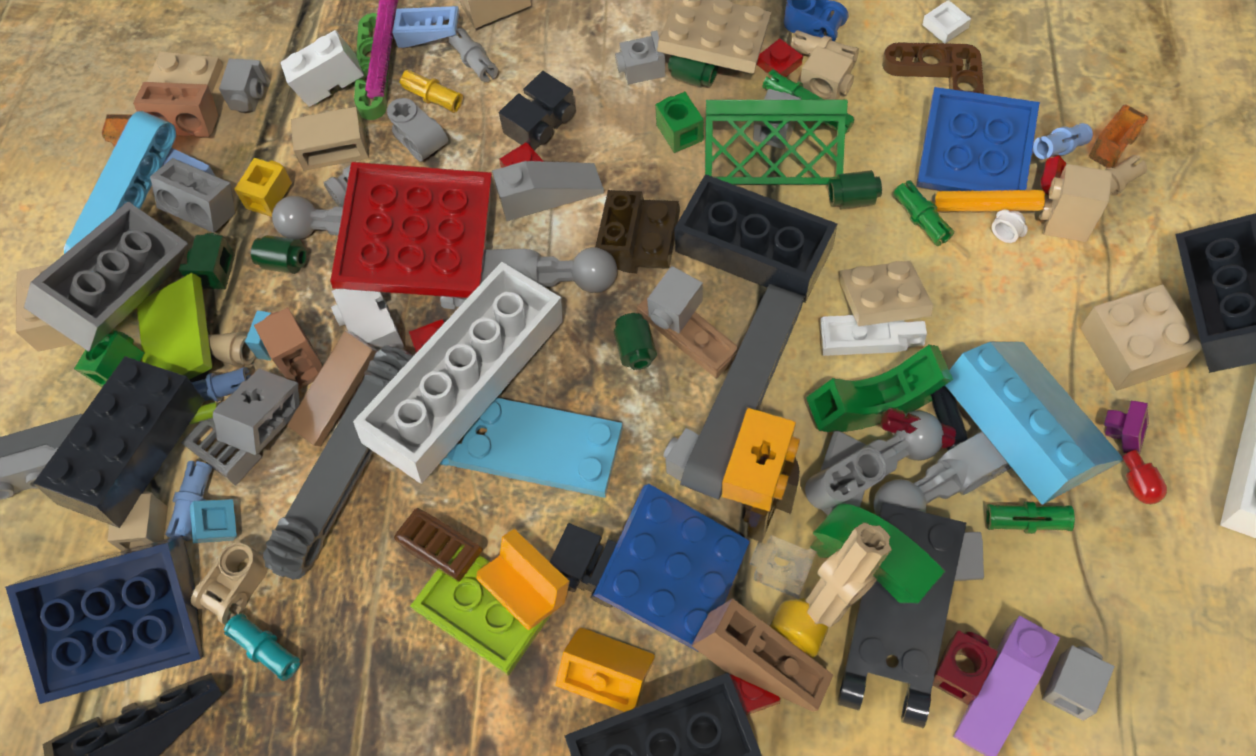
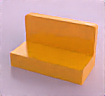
[476,529,569,630]
[555,628,655,712]

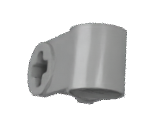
[387,98,448,162]

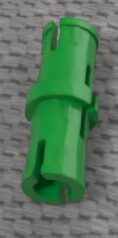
[893,180,955,246]
[986,502,1075,534]

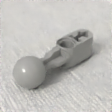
[272,196,343,240]
[481,247,617,293]
[805,411,944,509]
[874,431,1012,516]

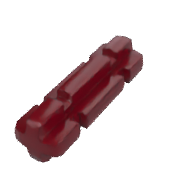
[880,408,956,449]

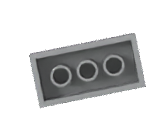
[24,201,188,351]

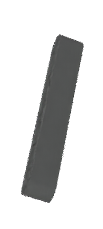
[680,284,805,500]

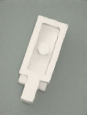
[820,315,927,356]

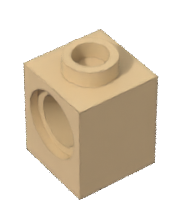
[800,45,854,99]

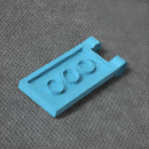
[439,398,623,498]

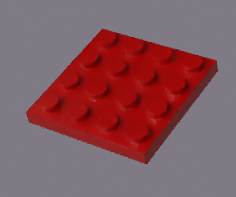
[330,162,492,298]

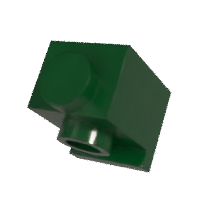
[179,233,235,290]

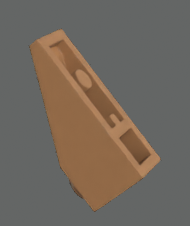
[691,598,833,712]

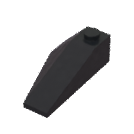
[43,673,222,756]

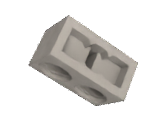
[150,158,235,233]

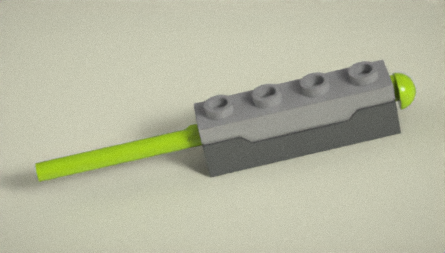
[0,402,219,500]

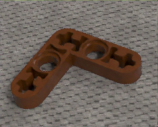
[882,42,984,94]

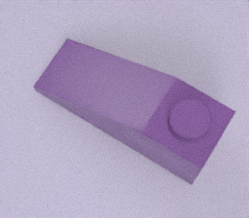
[953,616,1060,756]

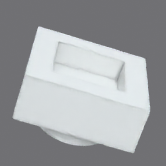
[922,0,971,43]

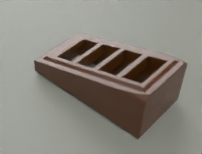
[394,508,483,582]

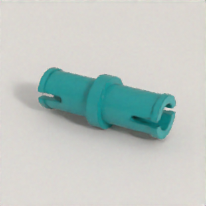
[224,613,300,681]

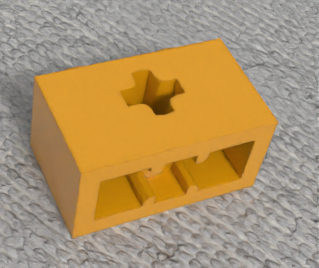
[722,407,800,512]

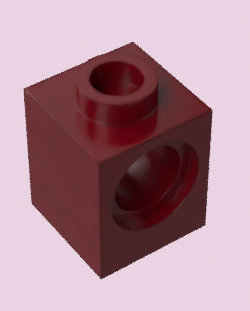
[933,630,998,705]

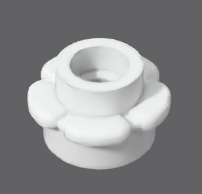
[992,209,1028,243]

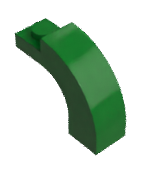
[806,344,953,432]
[810,504,945,603]

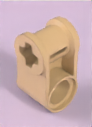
[191,542,267,625]

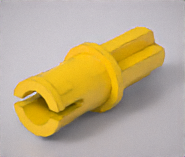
[399,70,463,113]

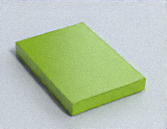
[137,273,212,380]
[410,546,552,676]

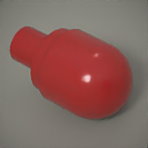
[1122,450,1167,505]

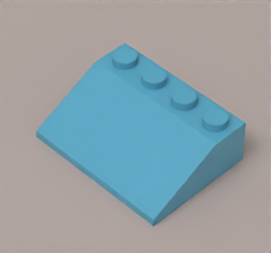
[945,342,1123,505]

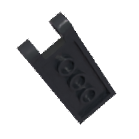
[838,502,966,728]

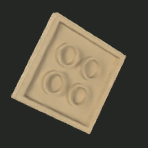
[657,0,771,74]

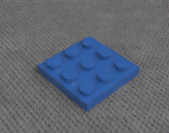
[916,87,1040,191]
[593,484,750,652]

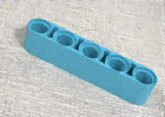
[64,111,176,254]

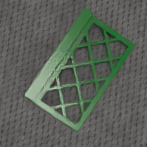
[705,99,848,184]

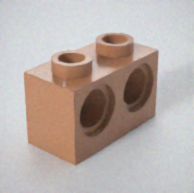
[133,82,219,137]
[254,307,323,390]

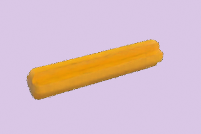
[935,190,1045,212]

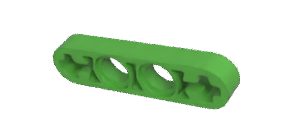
[354,13,389,120]

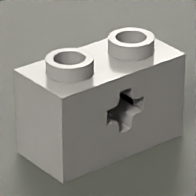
[213,368,300,455]

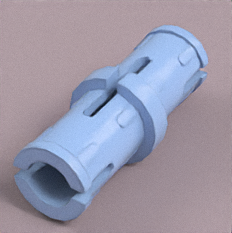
[1033,123,1093,159]
[165,461,212,541]

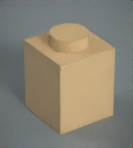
[107,491,167,551]

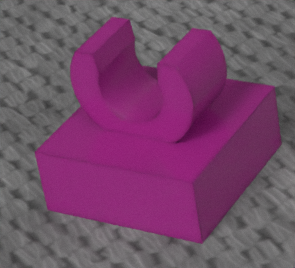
[1104,400,1149,454]

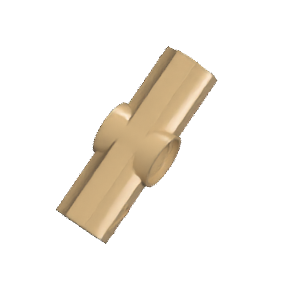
[806,522,892,627]

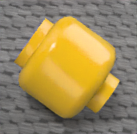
[770,598,828,659]

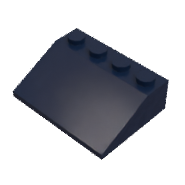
[5,535,203,704]

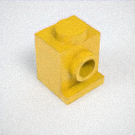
[234,158,292,217]

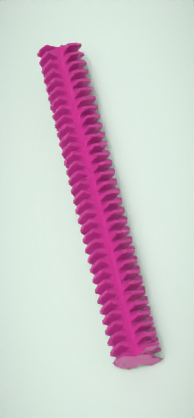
[365,0,398,99]

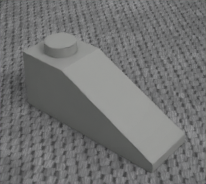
[492,161,604,221]

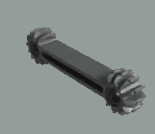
[263,345,413,580]

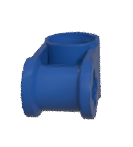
[784,0,849,42]

